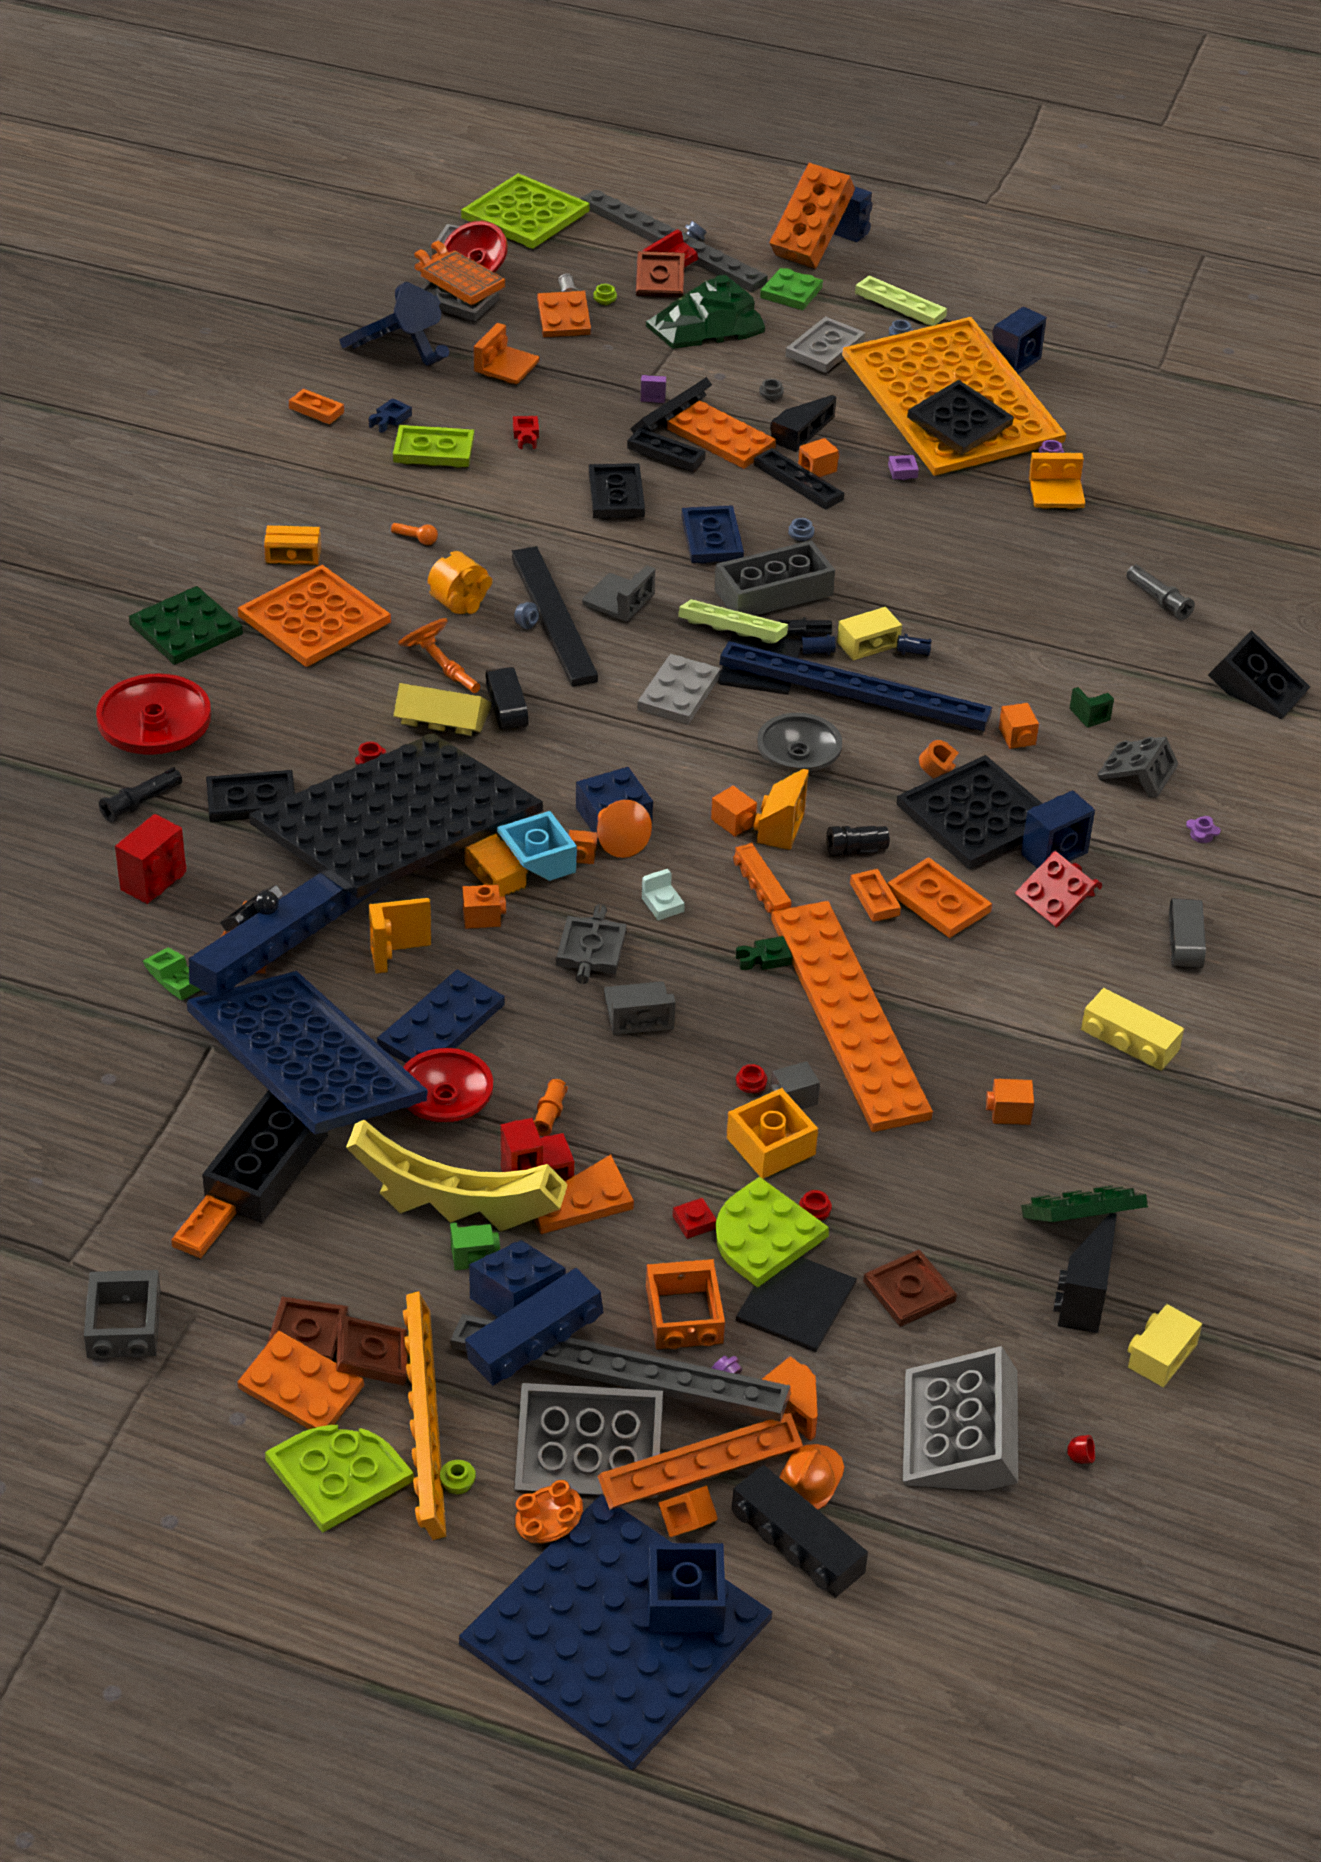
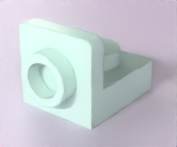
[642,869,685,920]

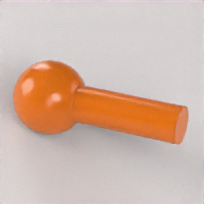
[391,523,438,545]

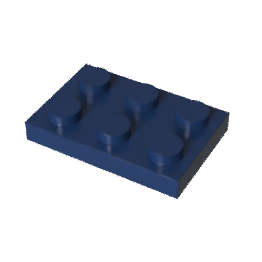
[681,505,744,564]

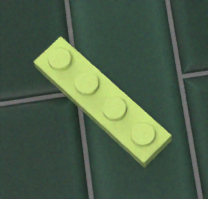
[855,276,947,326]
[678,599,788,643]

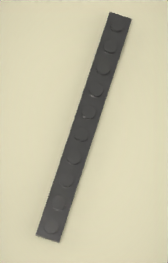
[581,190,768,292]
[450,1314,791,1422]

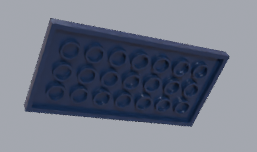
[187,971,428,1135]

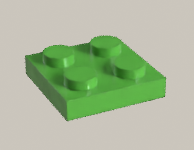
[760,268,823,310]

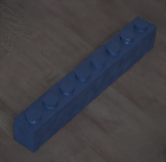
[189,873,379,998]

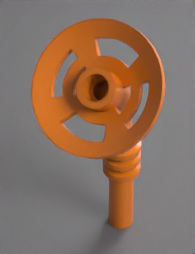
[398,618,481,693]

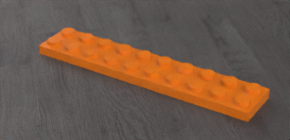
[771,901,933,1132]

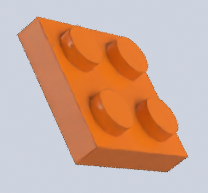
[537,291,591,337]

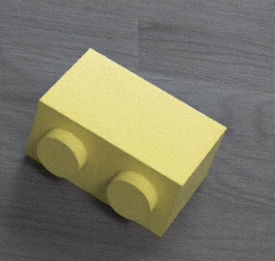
[837,607,902,661]
[1128,1304,1202,1388]

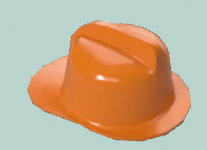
[779,1444,845,1510]

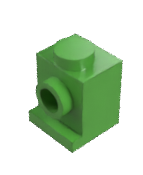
[450,1223,500,1270]

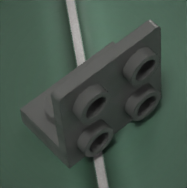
[582,565,656,622]
[1097,736,1178,798]
[604,981,676,1035]

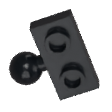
[220,885,283,932]

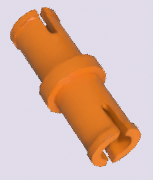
[534,1079,568,1136]

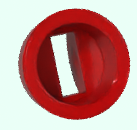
[1067,1435,1095,1464]

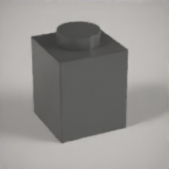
[768,1061,820,1109]

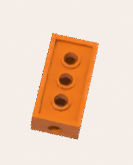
[769,163,855,269]

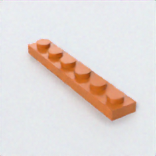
[597,1413,803,1510]

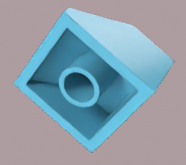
[497,811,577,881]

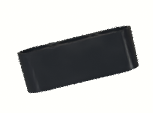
[485,667,529,730]

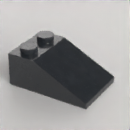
[1208,630,1310,719]
[1053,1213,1117,1333]

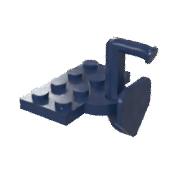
[339,282,449,366]

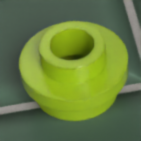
[593,284,617,305]
[440,1460,476,1494]

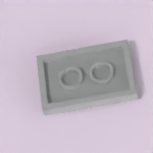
[785,316,866,373]
[637,654,721,725]

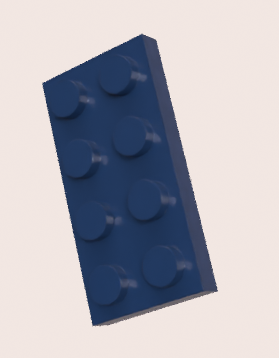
[377,969,505,1063]

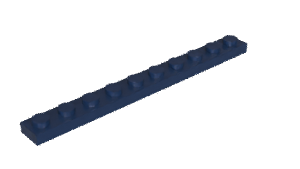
[719,641,992,731]

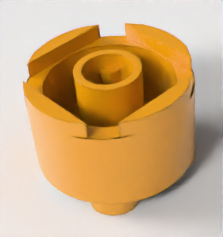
[427,551,493,614]

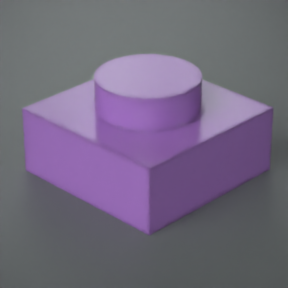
[640,375,666,403]
[888,455,919,480]

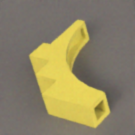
[346,1120,568,1232]

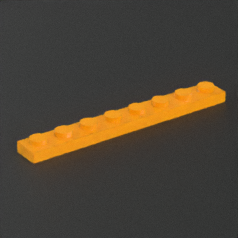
[403,1291,446,1540]

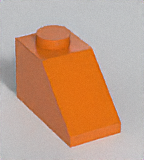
[762,1356,818,1441]

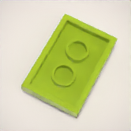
[393,425,474,468]

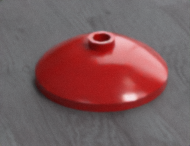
[444,221,508,273]
[403,1048,493,1122]

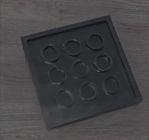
[896,755,1043,869]

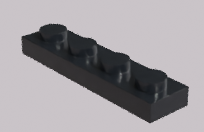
[630,377,712,434]

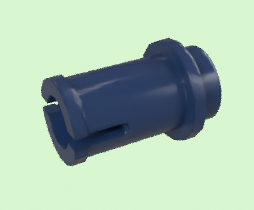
[896,633,931,656]
[802,634,836,656]

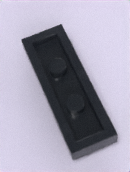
[627,428,706,472]

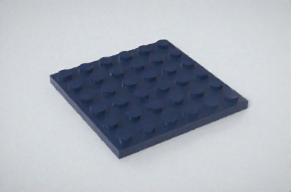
[459,1494,772,1771]

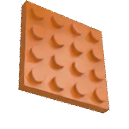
[238,565,391,667]

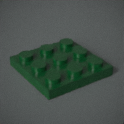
[129,586,243,665]
[1021,1185,1148,1222]

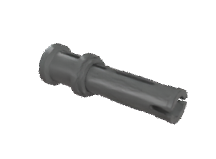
[1126,564,1195,620]

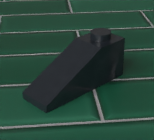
[770,395,836,452]

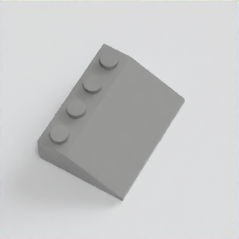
[903,1346,1018,1491]
[514,1383,663,1499]

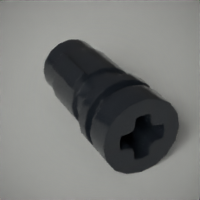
[826,826,890,856]

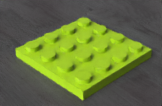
[461,173,590,249]

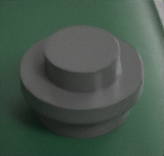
[759,379,784,401]

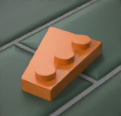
[534,1155,634,1234]

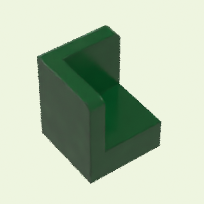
[1069,687,1114,728]

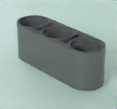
[1169,898,1206,968]

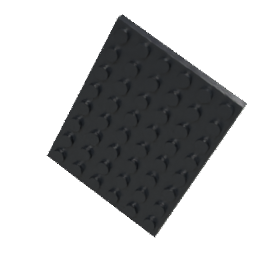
[249,733,543,898]

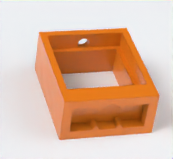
[646,1259,725,1349]

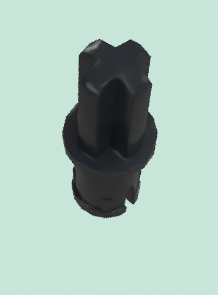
[779,617,832,638]

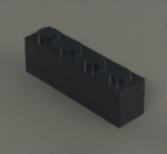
[732,1464,868,1598]

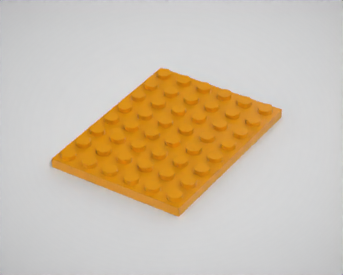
[842,317,1067,476]

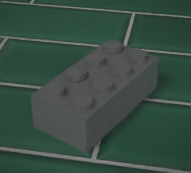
[714,540,835,616]

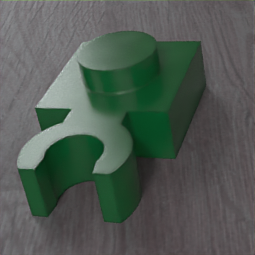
[735,936,792,970]

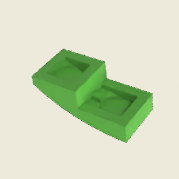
[143,947,201,1000]

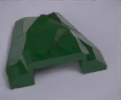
[646,275,765,349]

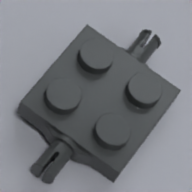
[556,904,627,984]

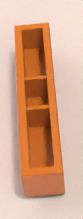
[733,843,791,915]

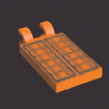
[414,240,505,305]

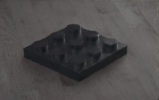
[907,380,1014,455]

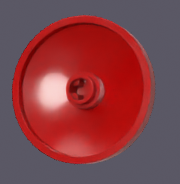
[96,673,211,755]

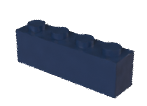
[465,1268,604,1386]

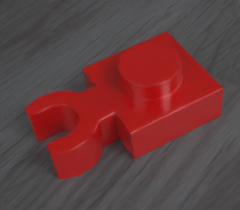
[513,416,539,449]

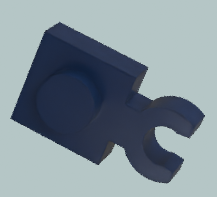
[368,398,412,433]

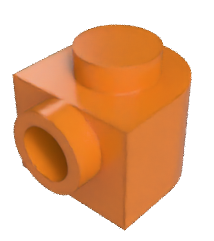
[919,740,959,779]

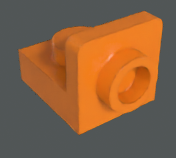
[569,830,598,864]

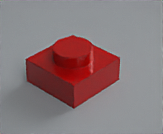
[673,1198,717,1239]

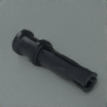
[99,767,182,823]

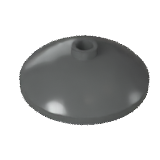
[757,713,842,773]

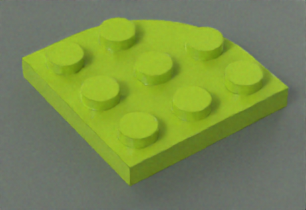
[716,1177,829,1288]
[265,1425,414,1533]

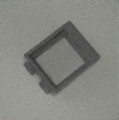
[84,1270,161,1358]

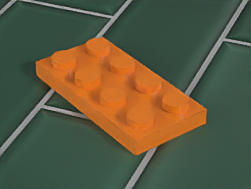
[667,400,776,469]

